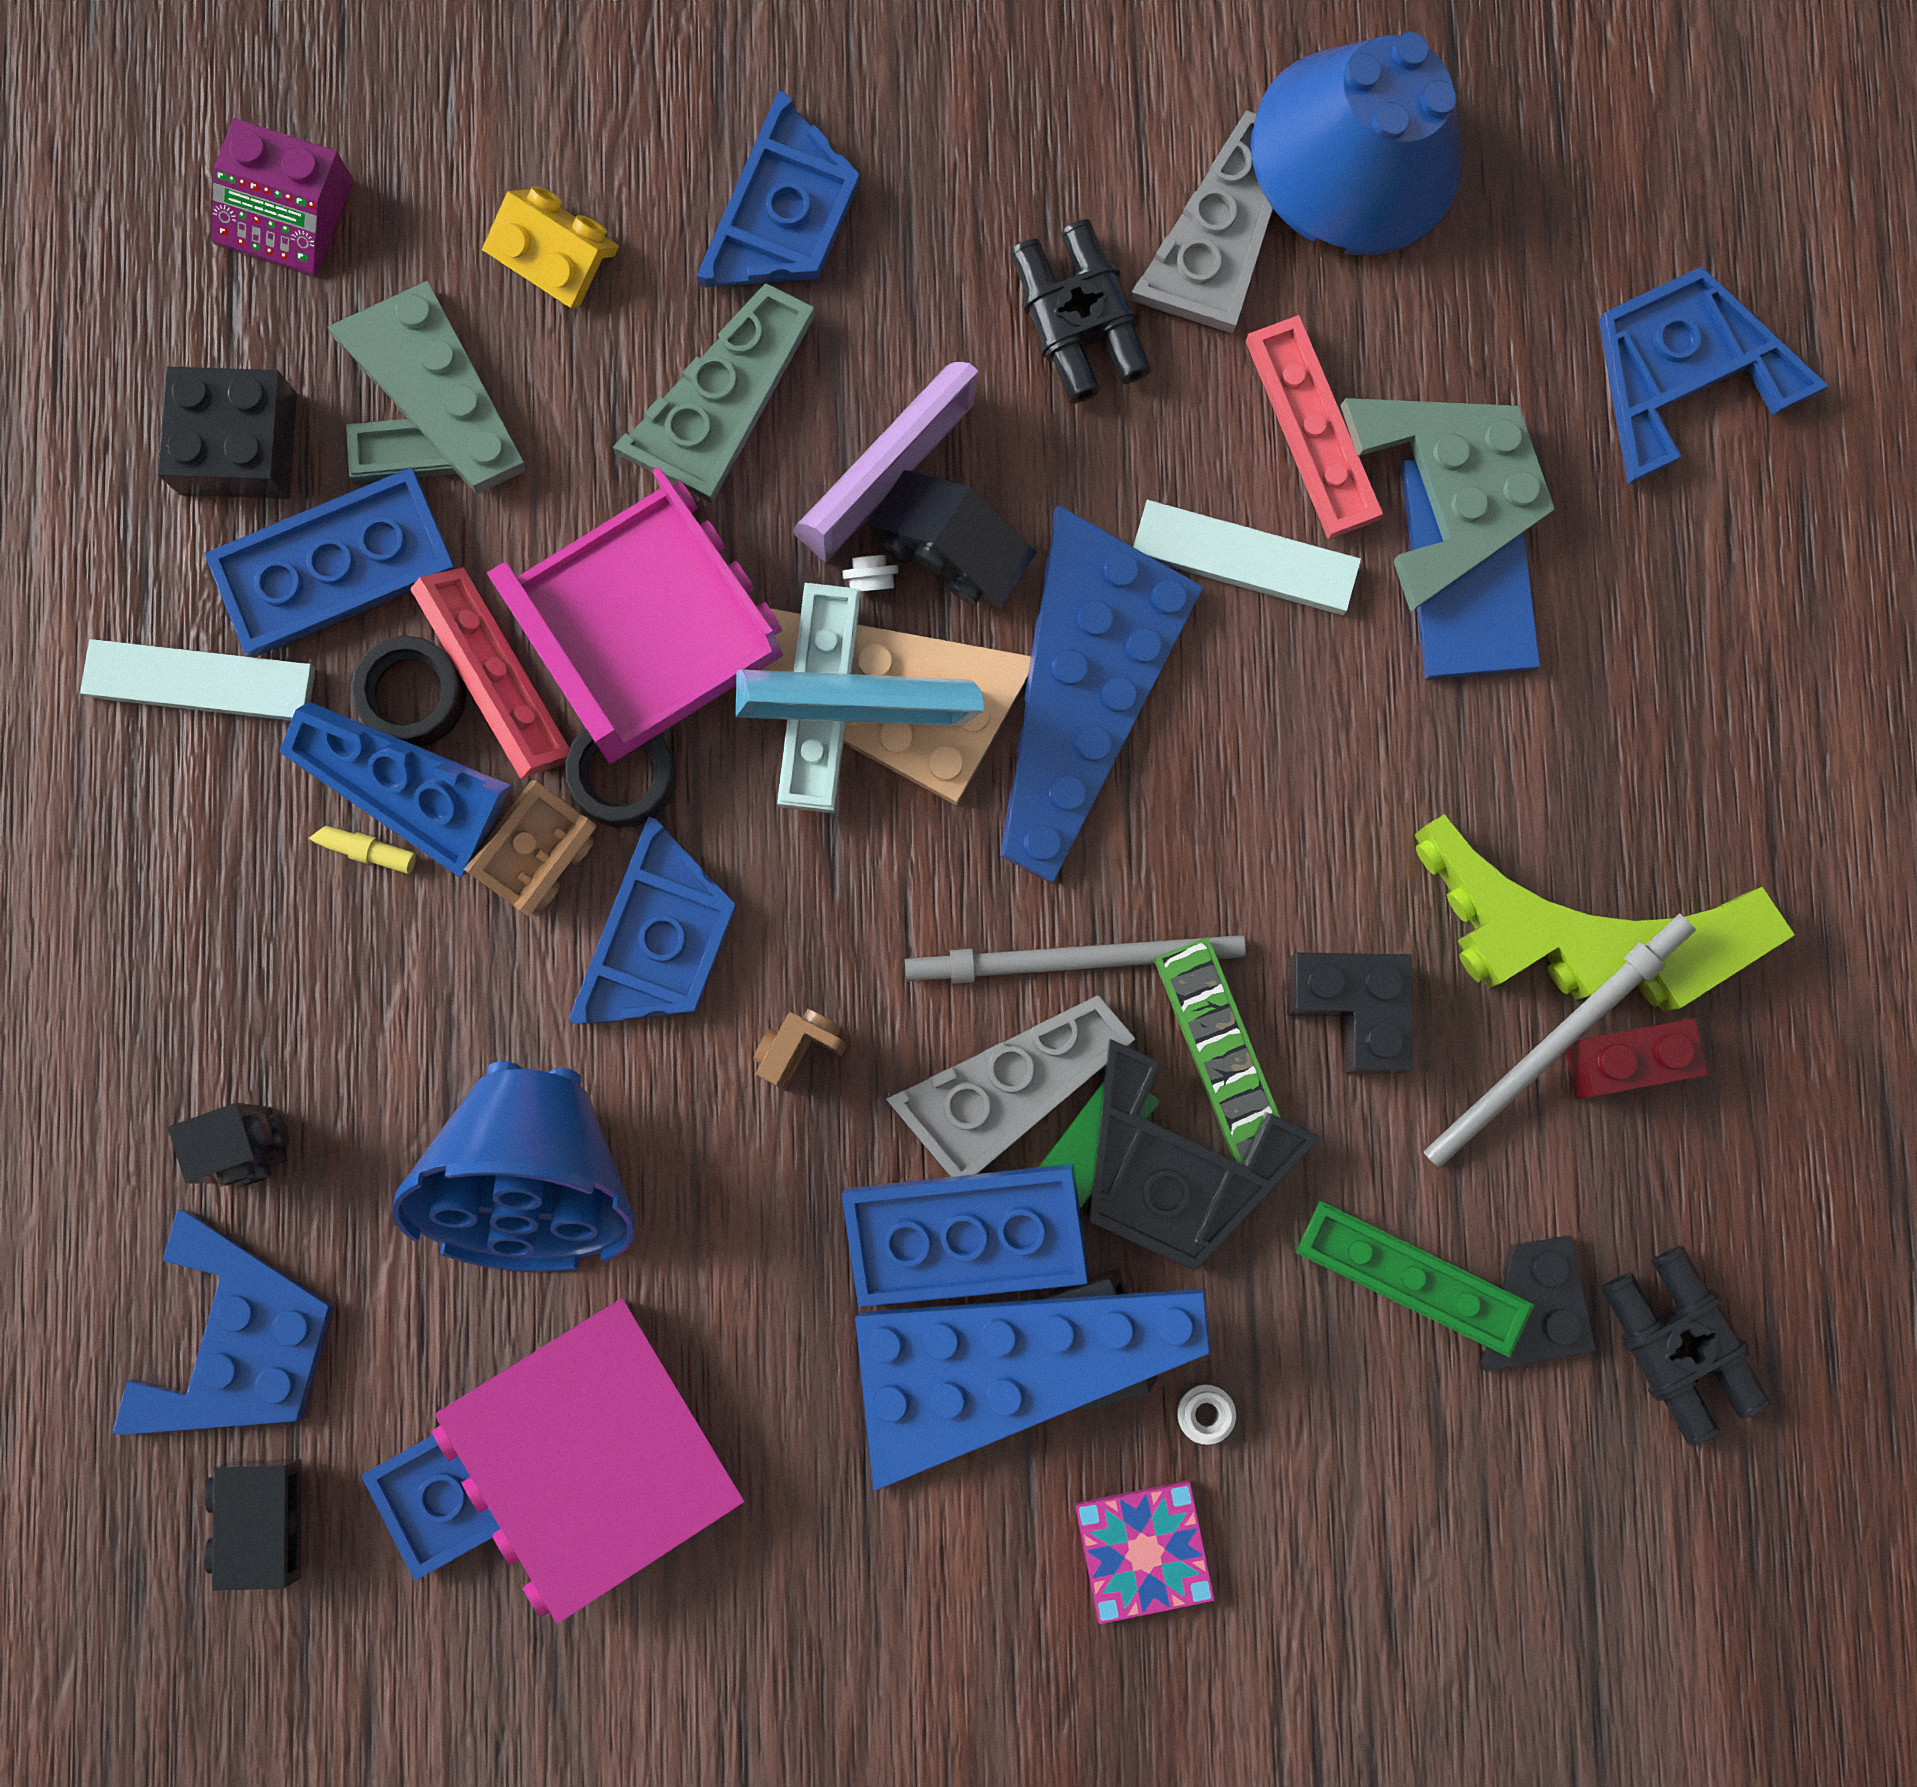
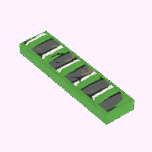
[1153,937,1280,1163]

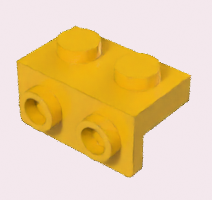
[482,186,619,308]

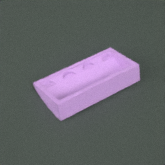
[793,362,978,563]

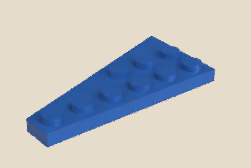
[1000,505,1203,882]
[855,1289,1212,1491]

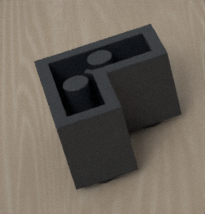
[868,470,1037,607]
[1286,952,1413,1074]

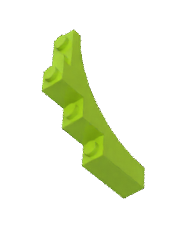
[1414,814,1795,1012]

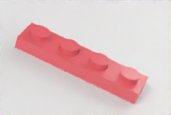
[1246,315,1383,540]
[410,567,570,779]

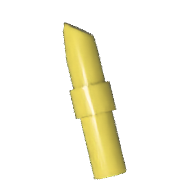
[309,826,416,874]

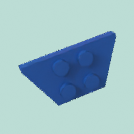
[696,91,860,287]
[568,817,737,1025]

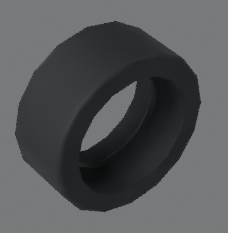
[351,635,467,747]
[565,728,676,828]

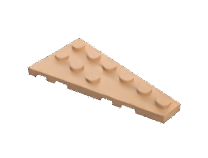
[762,608,1031,806]

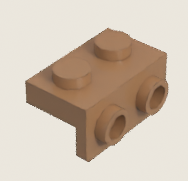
[464,779,597,916]
[753,1009,847,1091]

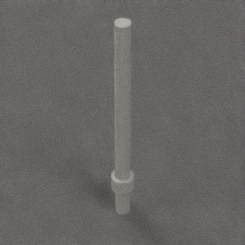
[1423,914,1696,1168]
[905,935,1246,984]

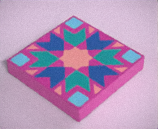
[1075,1480,1214,1624]

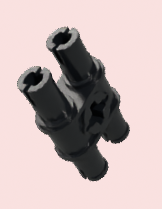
[1010,219,1151,404]
[1600,1245,1771,1446]

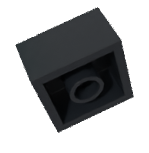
[157,366,297,499]

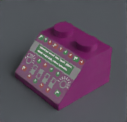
[211,118,354,278]

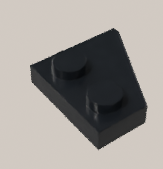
[1480,1235,1596,1371]

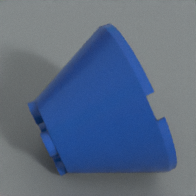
[1250,32,1463,255]
[392,1061,636,1272]

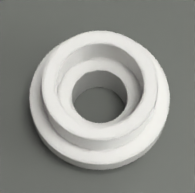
[842,555,898,591]
[1177,1385,1236,1445]

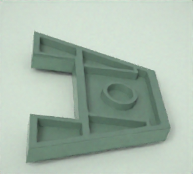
[1340,398,1555,612]

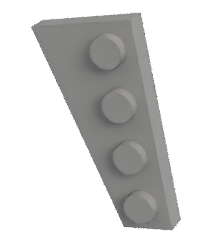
[1129,110,1273,334]
[886,995,1135,1177]

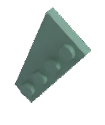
[327,281,527,494]
[613,283,815,503]

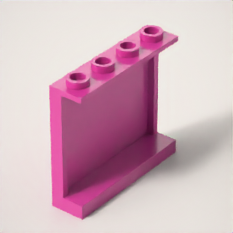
[487,467,783,764]
[431,1298,744,1624]

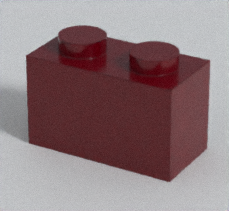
[1565,1018,1708,1099]

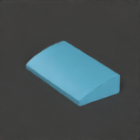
[736,669,984,726]

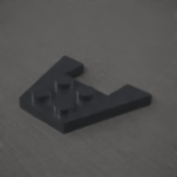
[1088,1038,1321,1271]

